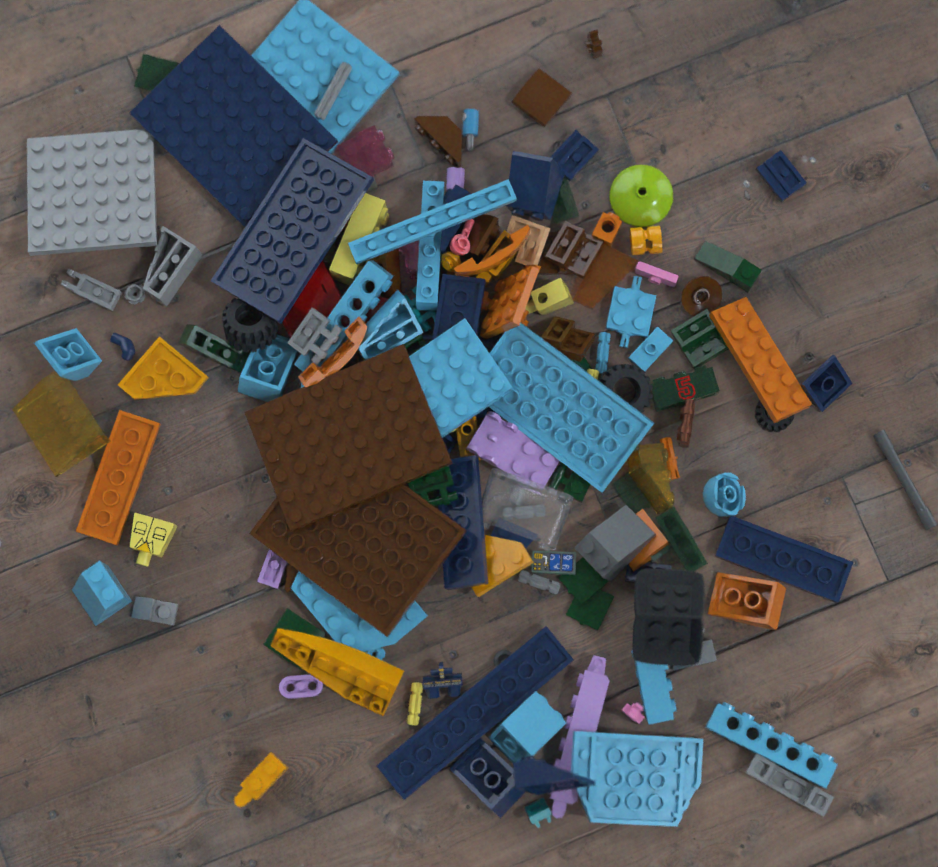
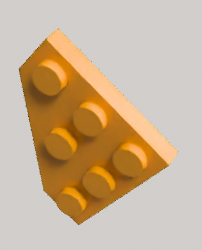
[118,336,209,400]
[472,535,534,597]

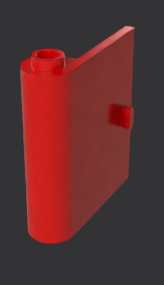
[282,260,349,338]

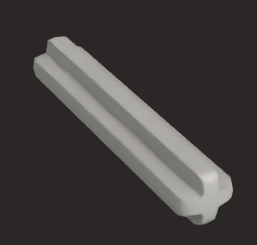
[314,62,352,120]

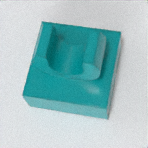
[524,797,552,828]

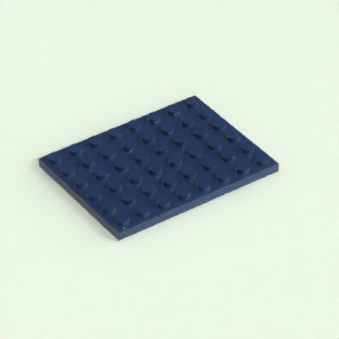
[129,25,338,228]

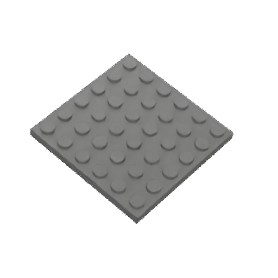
[27,129,157,256]

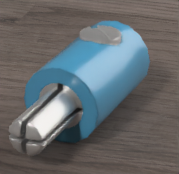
[462,109,479,150]

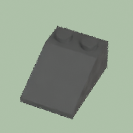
[575,505,656,582]

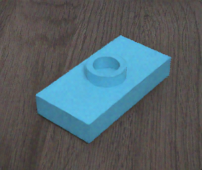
[628,327,673,372]

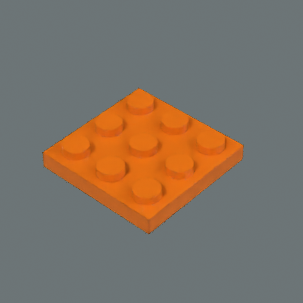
[480,266,539,340]

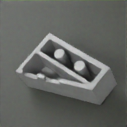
[143,226,203,307]

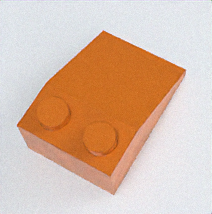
[708,572,786,630]

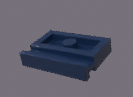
[550,129,599,182]
[756,150,807,203]

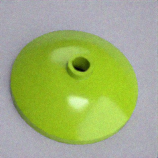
[610,165,673,227]

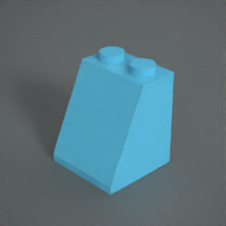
[72,561,132,626]
[489,691,566,763]

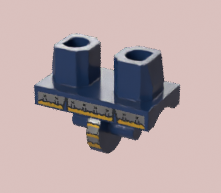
[423,662,463,699]

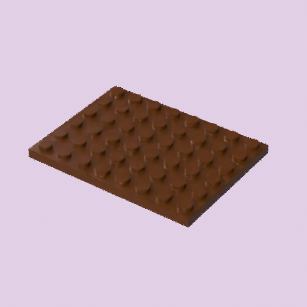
[244,344,453,532]
[249,484,467,637]

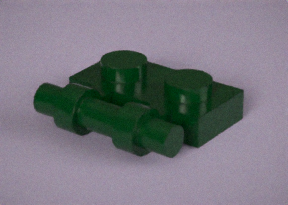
[549,461,590,503]
[408,465,458,507]

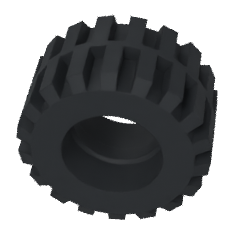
[222,298,278,352]
[598,364,653,413]

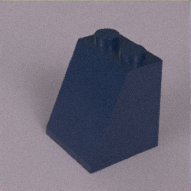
[505,151,565,221]

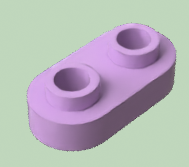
[279,674,323,699]

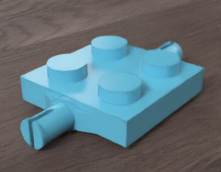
[605,276,656,348]

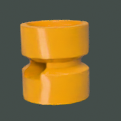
[629,225,662,256]

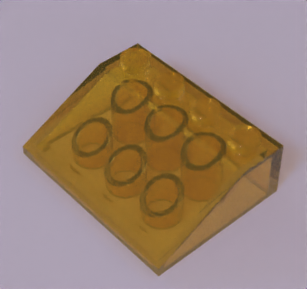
[12,371,110,477]

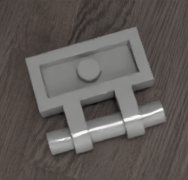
[288,308,342,365]

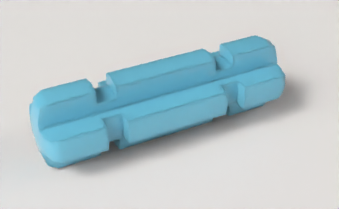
[595,332,611,374]

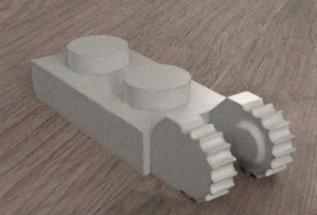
[60,269,122,312]

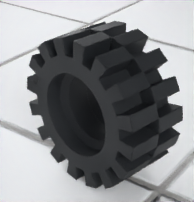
[755,400,794,433]

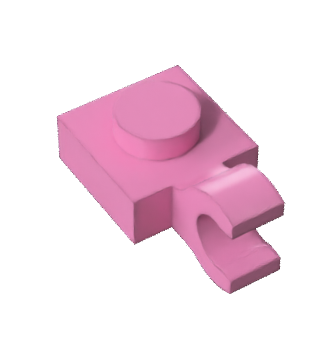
[621,702,644,724]

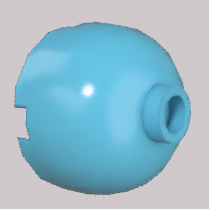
[703,473,746,516]

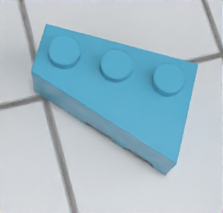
[358,290,423,361]
[631,651,677,725]

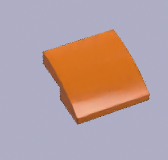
[628,509,669,572]

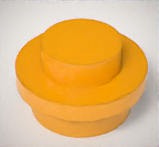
[441,251,461,272]

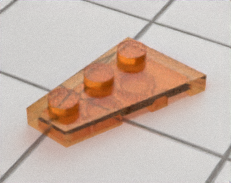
[573,244,640,309]

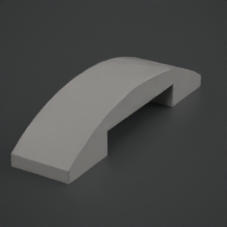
[745,753,834,817]

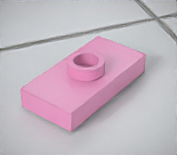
[635,261,679,288]

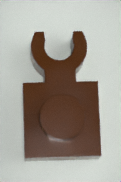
[585,29,603,59]

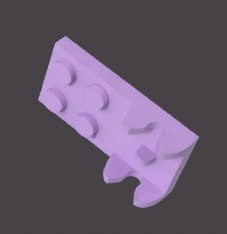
[466,411,559,494]

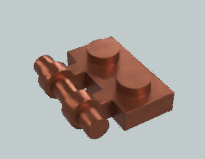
[676,399,695,448]

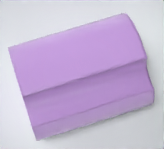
[446,167,465,191]

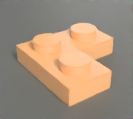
[507,215,550,265]

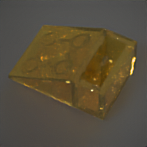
[627,443,674,514]

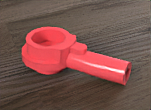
[449,219,475,255]

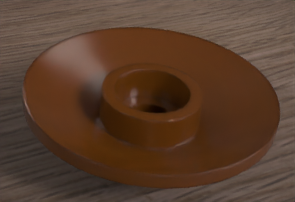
[681,276,722,316]

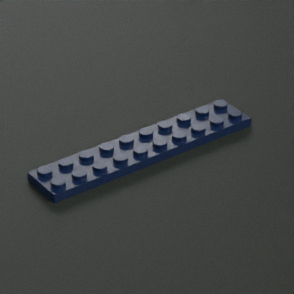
[376,626,574,800]

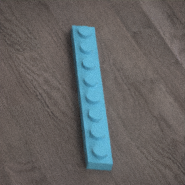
[348,179,517,265]

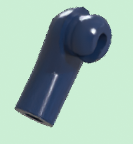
[110,332,136,361]

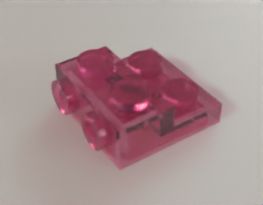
[337,125,395,176]
[399,240,419,279]

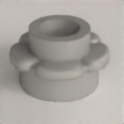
[125,284,145,305]

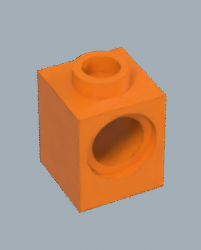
[592,212,622,248]

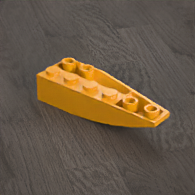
[271,628,404,716]

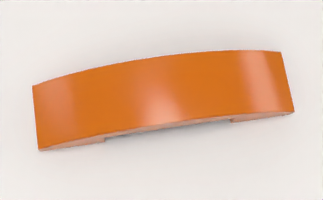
[454,225,530,276]
[298,316,367,387]

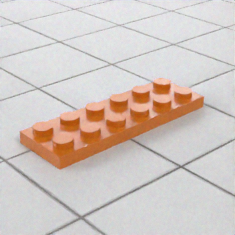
[709,297,812,423]
[76,410,161,546]

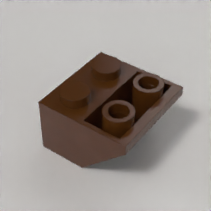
[460,214,500,264]

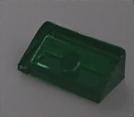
[552,177,579,224]

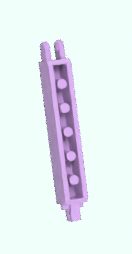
[549,655,609,819]

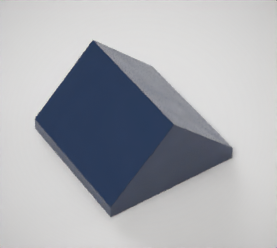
[801,355,852,412]

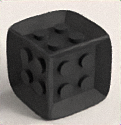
[632,569,705,666]

